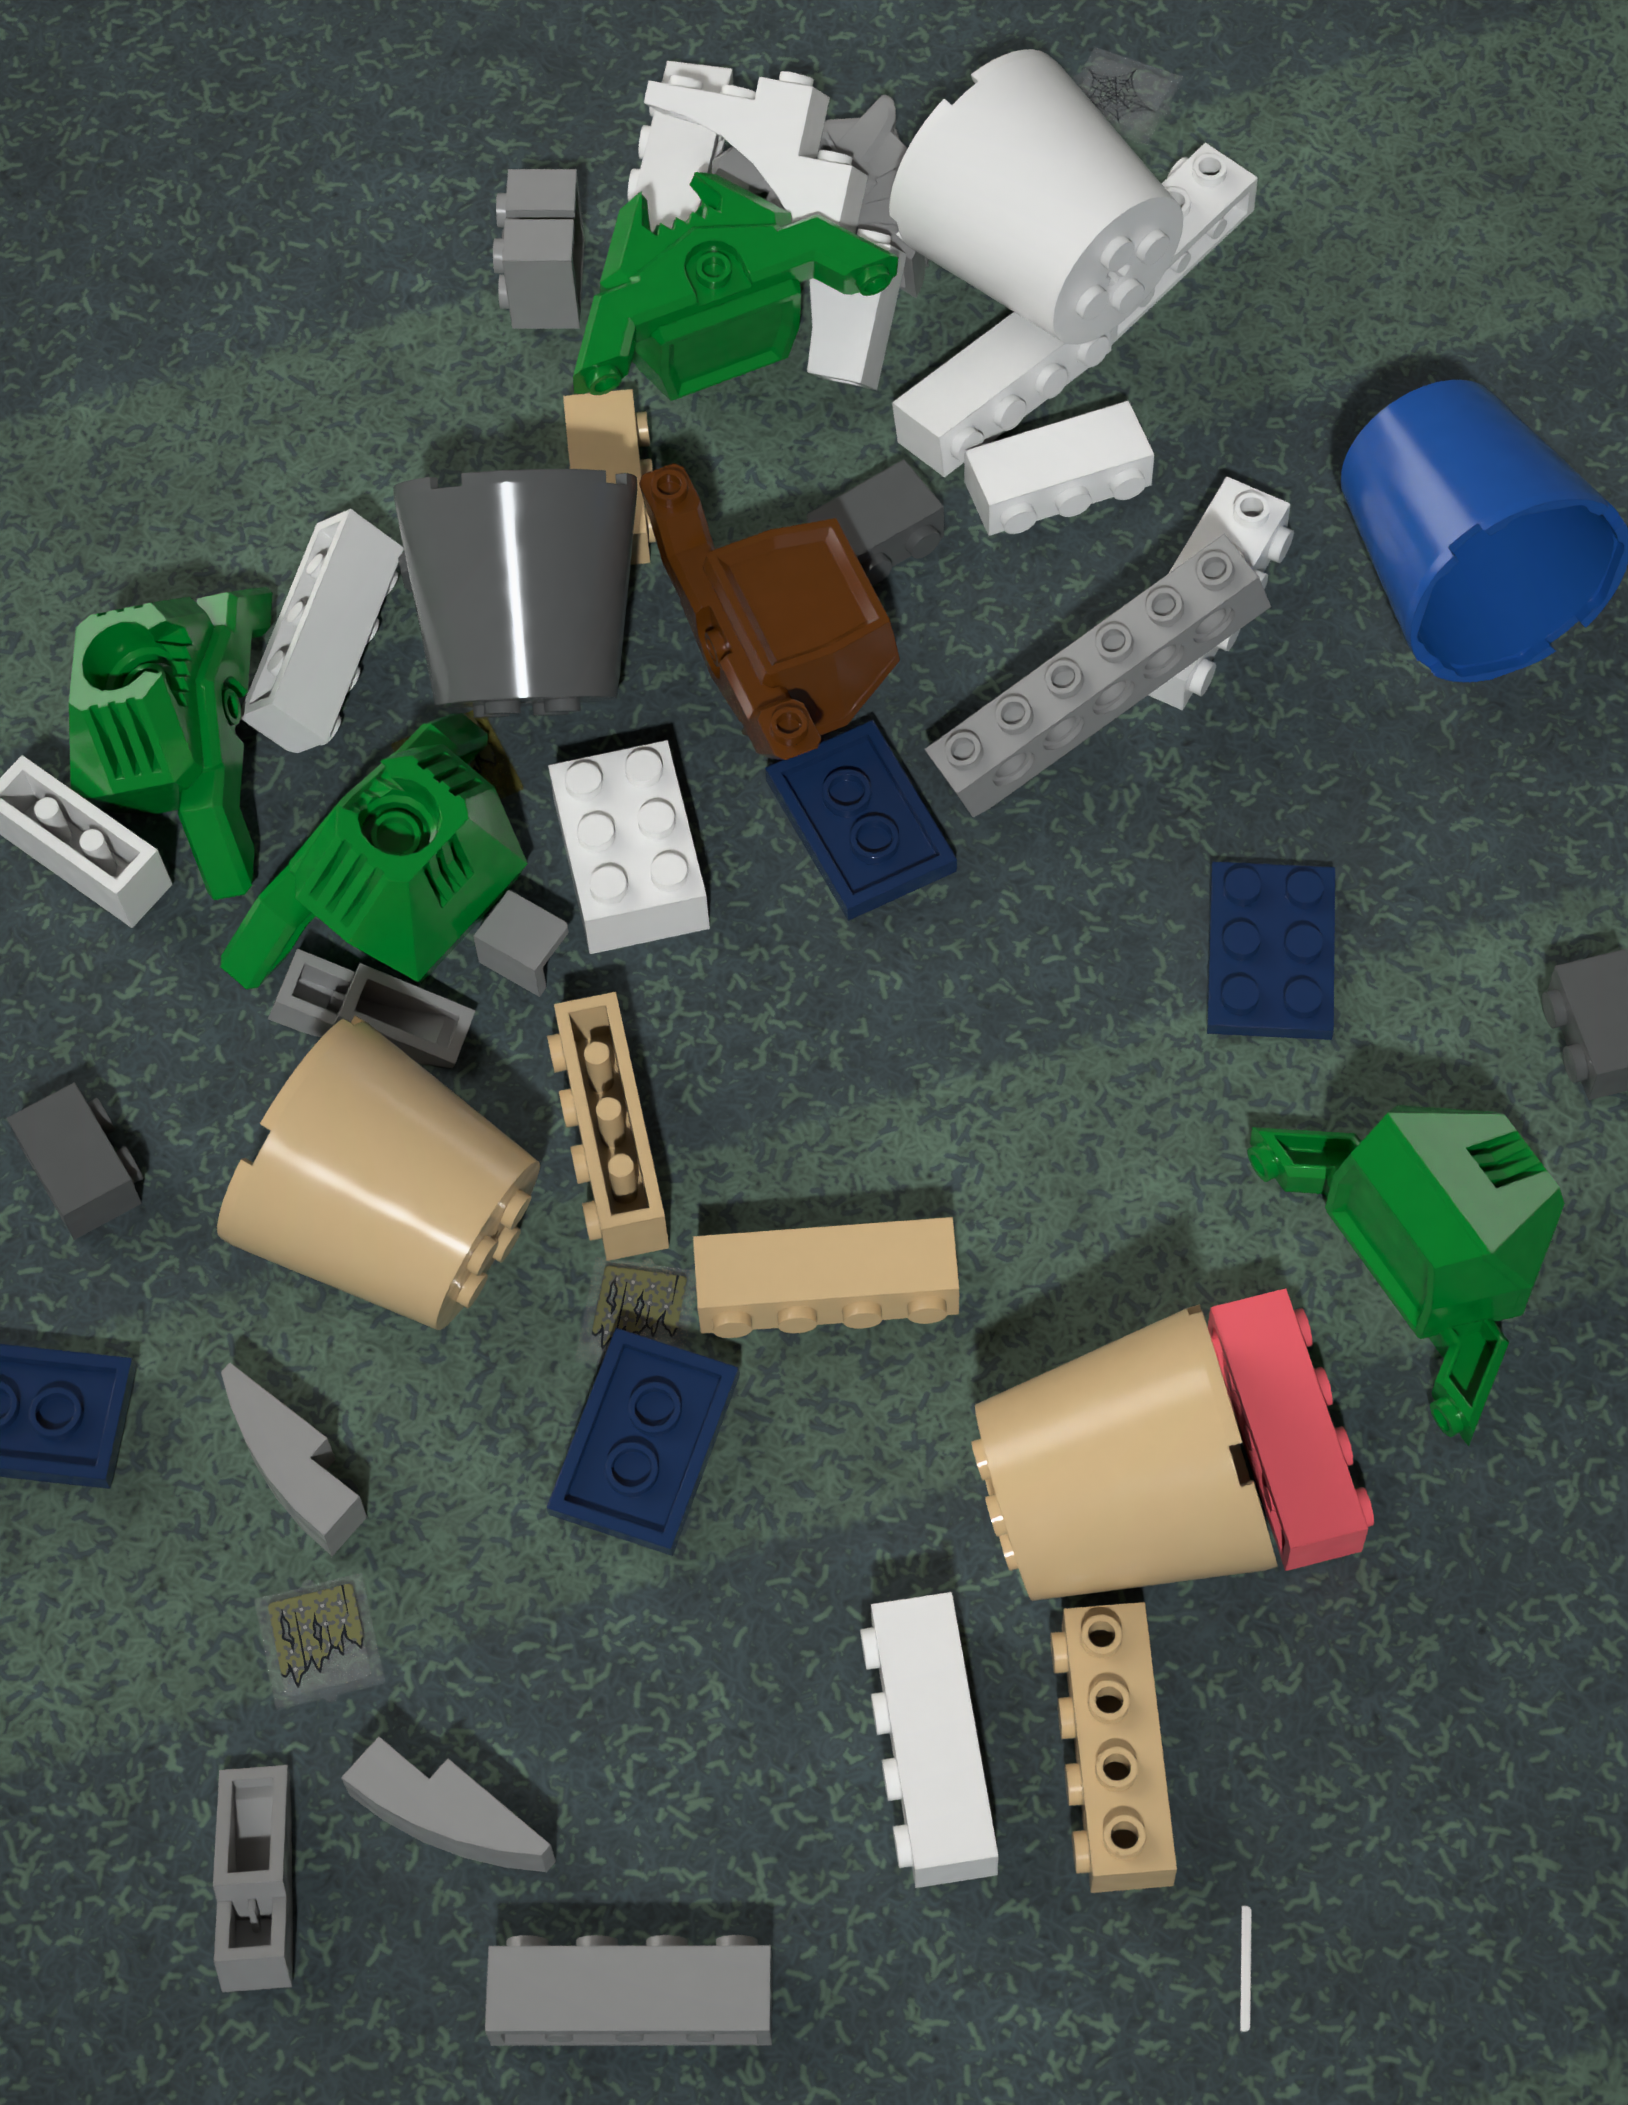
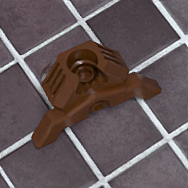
[639,463,900,760]

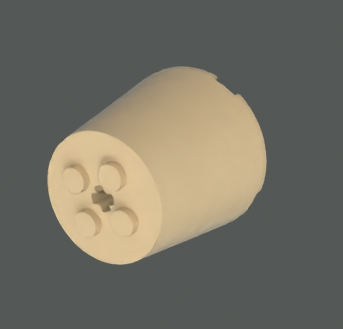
[217,1015,540,1330]
[971,1304,1278,1601]

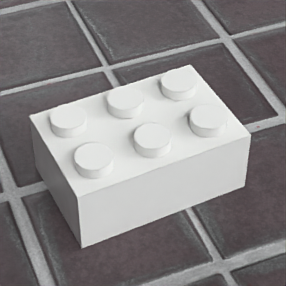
[548,740,710,954]

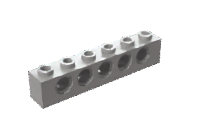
[925,533,1271,817]

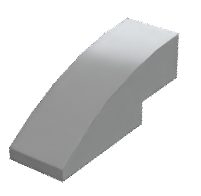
[268,948,475,1068]
[221,1363,367,1556]
[341,1736,556,1872]
[213,1765,293,1993]

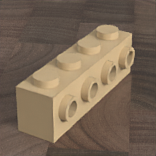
[547,992,669,1261]
[693,1217,959,1338]
[1050,1602,1177,1893]

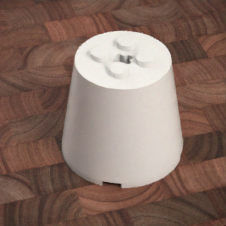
[889,49,1183,345]

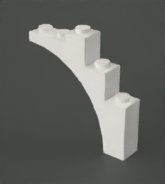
[644,71,907,390]

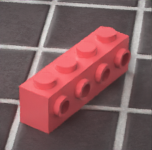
[1207,1288,1374,1571]

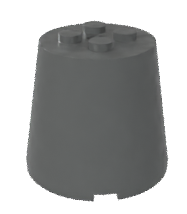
[393,469,638,718]

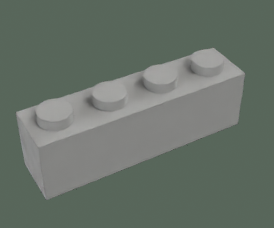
[485,1935,773,2046]

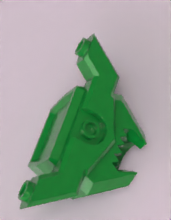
[573,172,898,401]
[69,586,273,900]
[220,713,528,989]
[1247,1105,1565,1446]

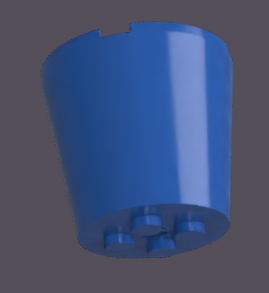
[1341,380,1628,682]

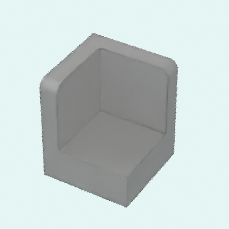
[473,890,569,997]

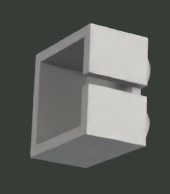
[493,169,585,329]

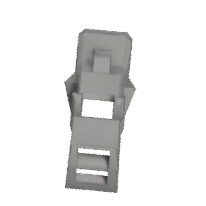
[712,95,929,298]

